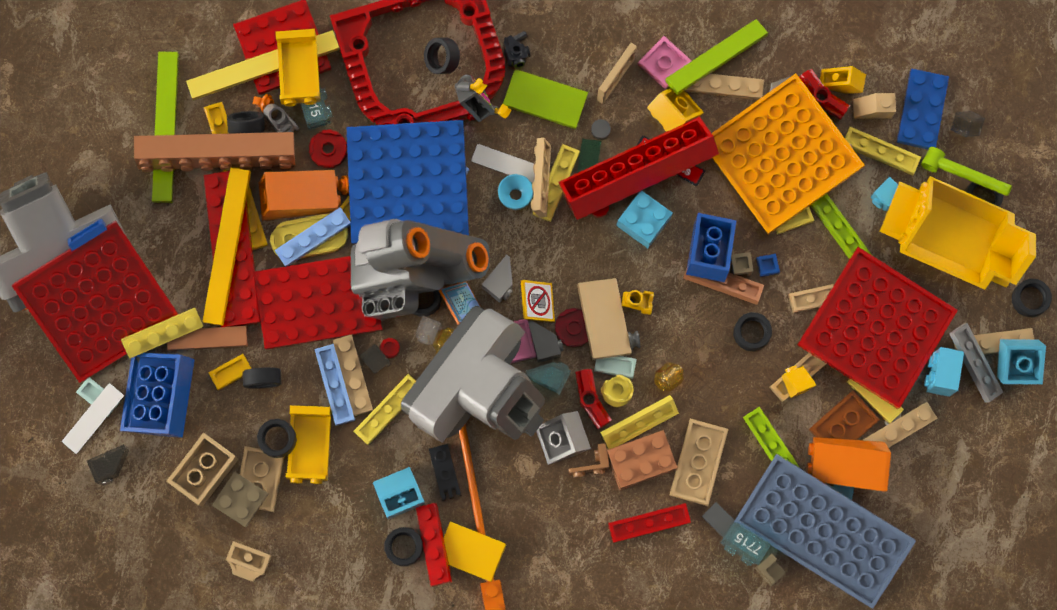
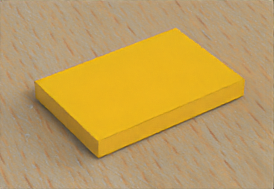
[444,522,507,582]

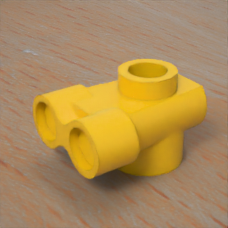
[622,290,654,315]

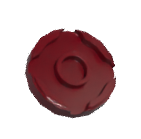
[554,308,588,348]

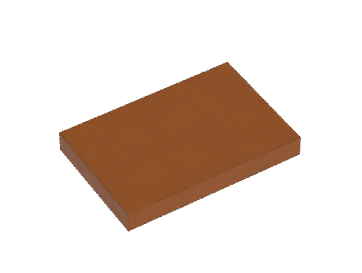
[809,390,880,440]

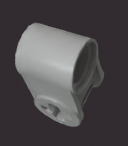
[263,104,299,133]

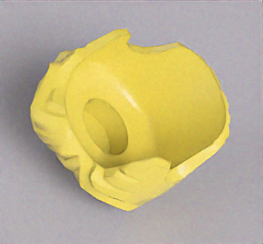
[601,374,634,407]

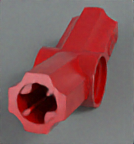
[799,69,850,120]
[575,369,612,430]

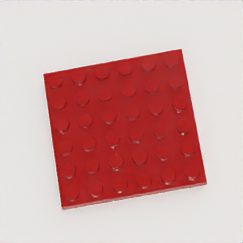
[12,220,179,383]
[797,247,958,409]

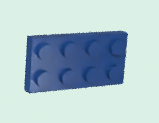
[896,69,949,150]

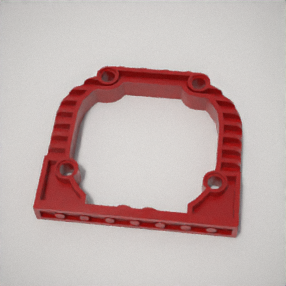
[330,0,505,125]

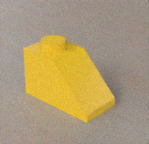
[820,66,866,94]
[782,365,816,398]

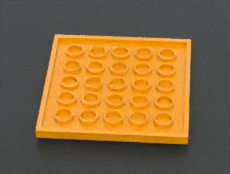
[712,73,865,235]

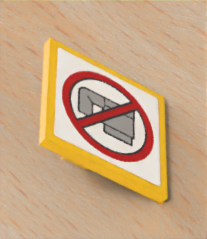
[521,280,555,322]

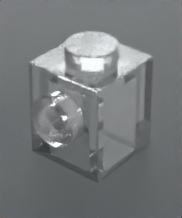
[415,316,442,345]

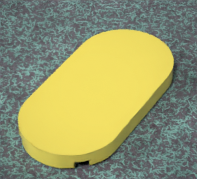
[270,213,348,259]

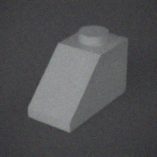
[482,255,513,302]

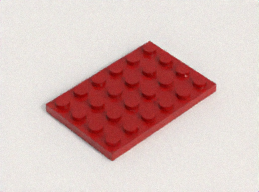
[254,256,383,350]

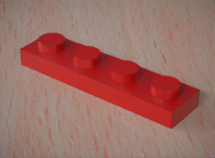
[416,503,452,587]
[608,503,691,543]

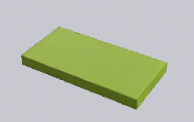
[503,69,588,129]

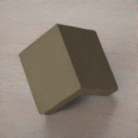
[730,252,754,276]
[755,554,785,586]

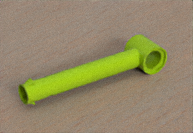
[921,147,1012,196]

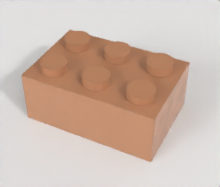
[607,430,678,491]

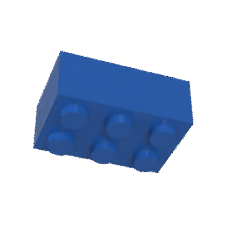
[686,213,736,282]

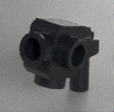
[503,31,530,69]

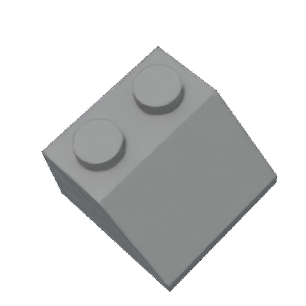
[536,411,591,464]

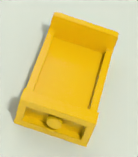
[276,29,321,106]
[286,405,332,484]

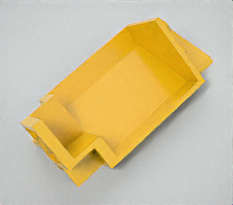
[879,176,1036,290]

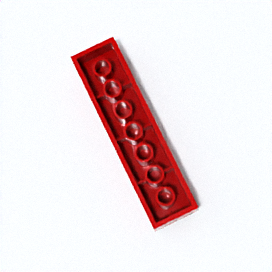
[558,116,719,220]

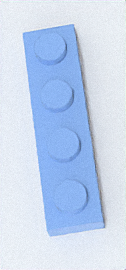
[275,207,351,267]
[315,344,355,426]

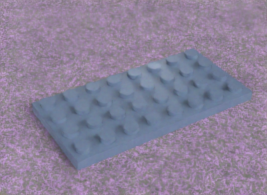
[734,454,916,609]

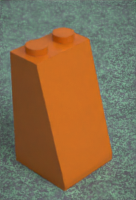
[258,170,341,221]
[806,437,891,491]

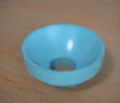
[498,174,533,210]

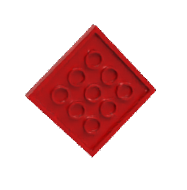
[233,0,332,95]

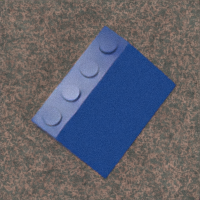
[120,353,195,438]

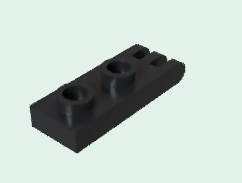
[429,444,461,501]

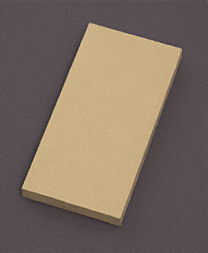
[577,278,632,360]
[669,418,728,506]

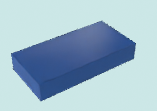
[67,219,107,251]

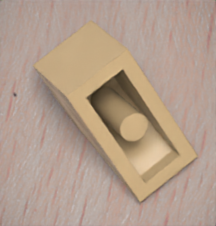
[853,93,896,119]

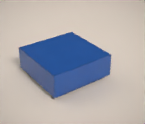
[756,254,780,277]

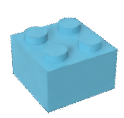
[617,190,672,248]
[997,339,1046,384]
[924,347,964,397]

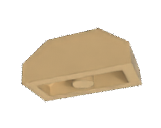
[226,541,272,582]

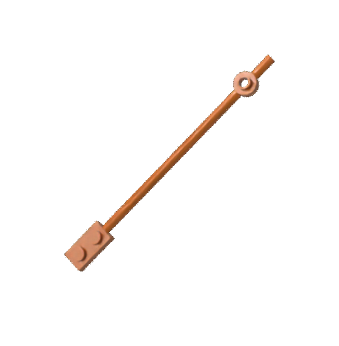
[459,424,506,610]

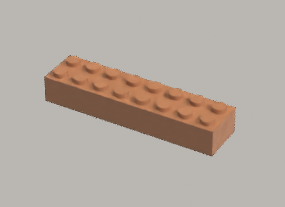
[134,132,295,172]

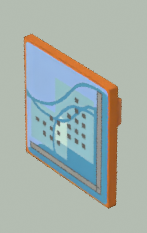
[439,281,481,324]

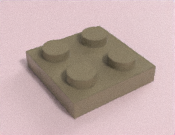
[212,471,268,528]

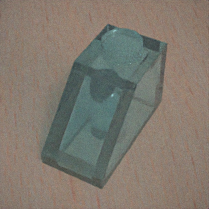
[525,362,571,395]

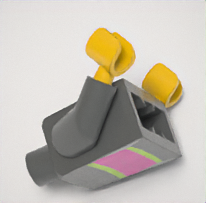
[455,74,512,122]

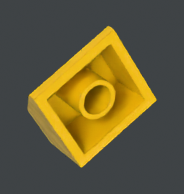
[647,88,704,132]

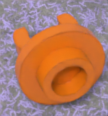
[252,94,274,112]
[338,175,349,195]

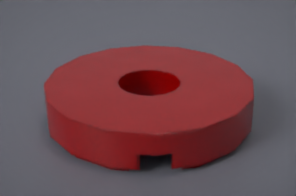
[309,130,348,168]

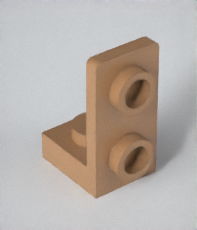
[568,443,609,477]

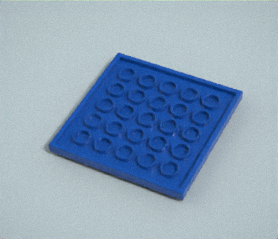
[346,120,469,244]

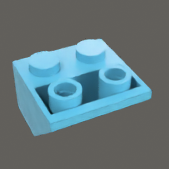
[373,467,425,519]

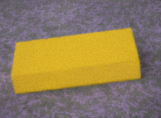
[208,354,252,391]

